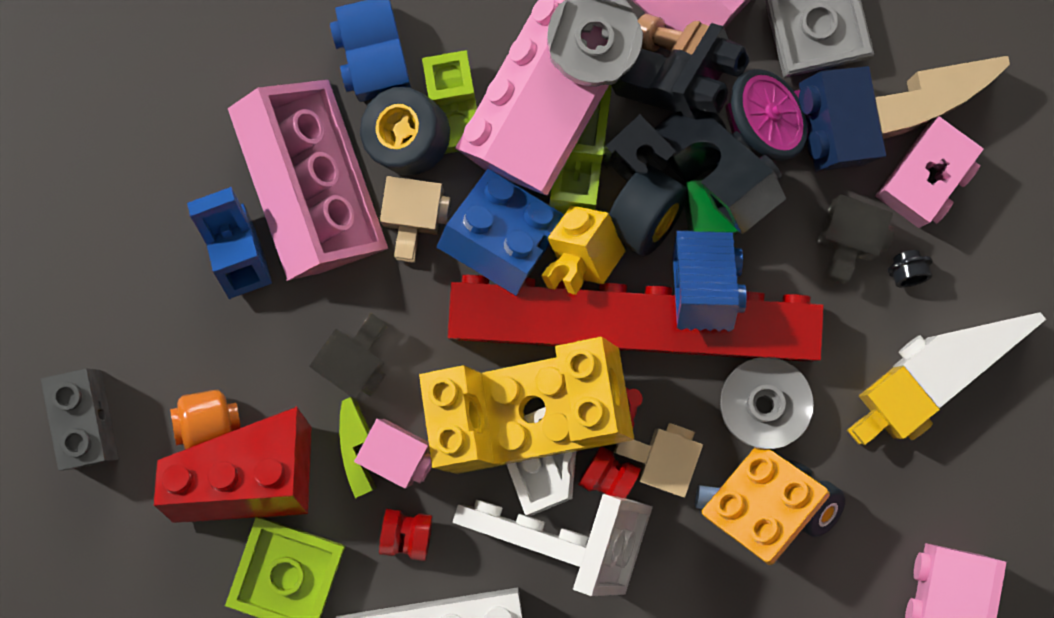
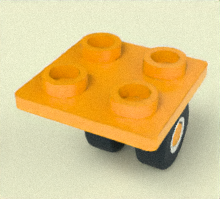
[702,448,845,565]

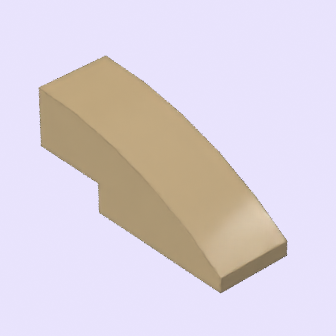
[875,56,1010,139]

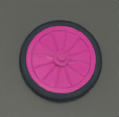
[731,69,807,161]

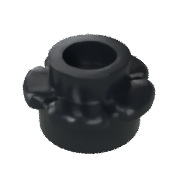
[888,250,933,288]

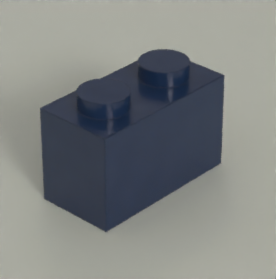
[799,66,886,172]

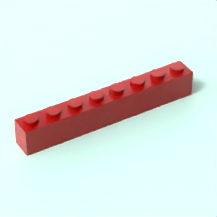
[448,275,824,362]

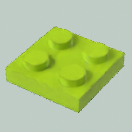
[225,517,346,618]

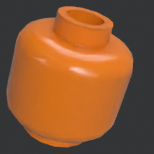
[170,390,241,449]

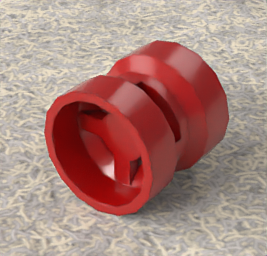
[578,446,641,498]
[379,508,433,561]

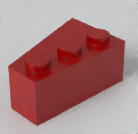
[154,407,312,523]

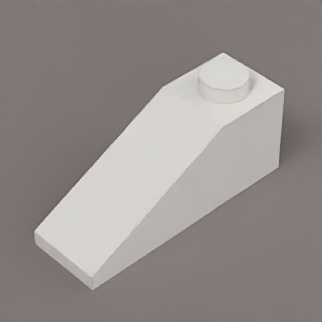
[893,312,1046,408]

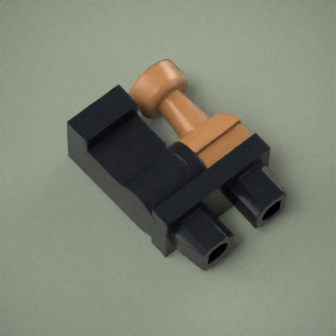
[611,14,749,119]

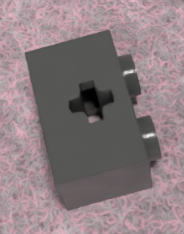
[40,368,119,471]

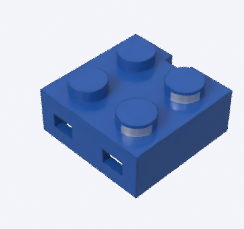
[437,169,564,296]

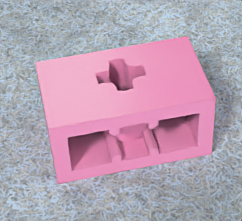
[875,116,984,228]
[354,419,432,489]

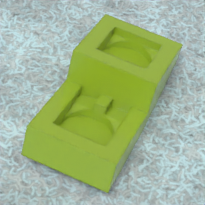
[422,50,477,154]
[339,397,377,498]

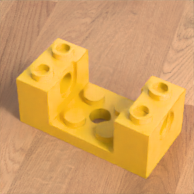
[419,337,634,474]

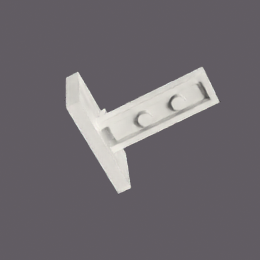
[452,494,653,596]

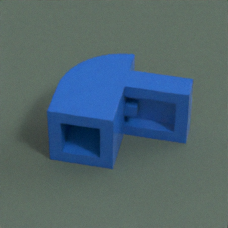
[187,187,272,299]

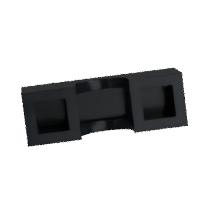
[654,110,786,234]

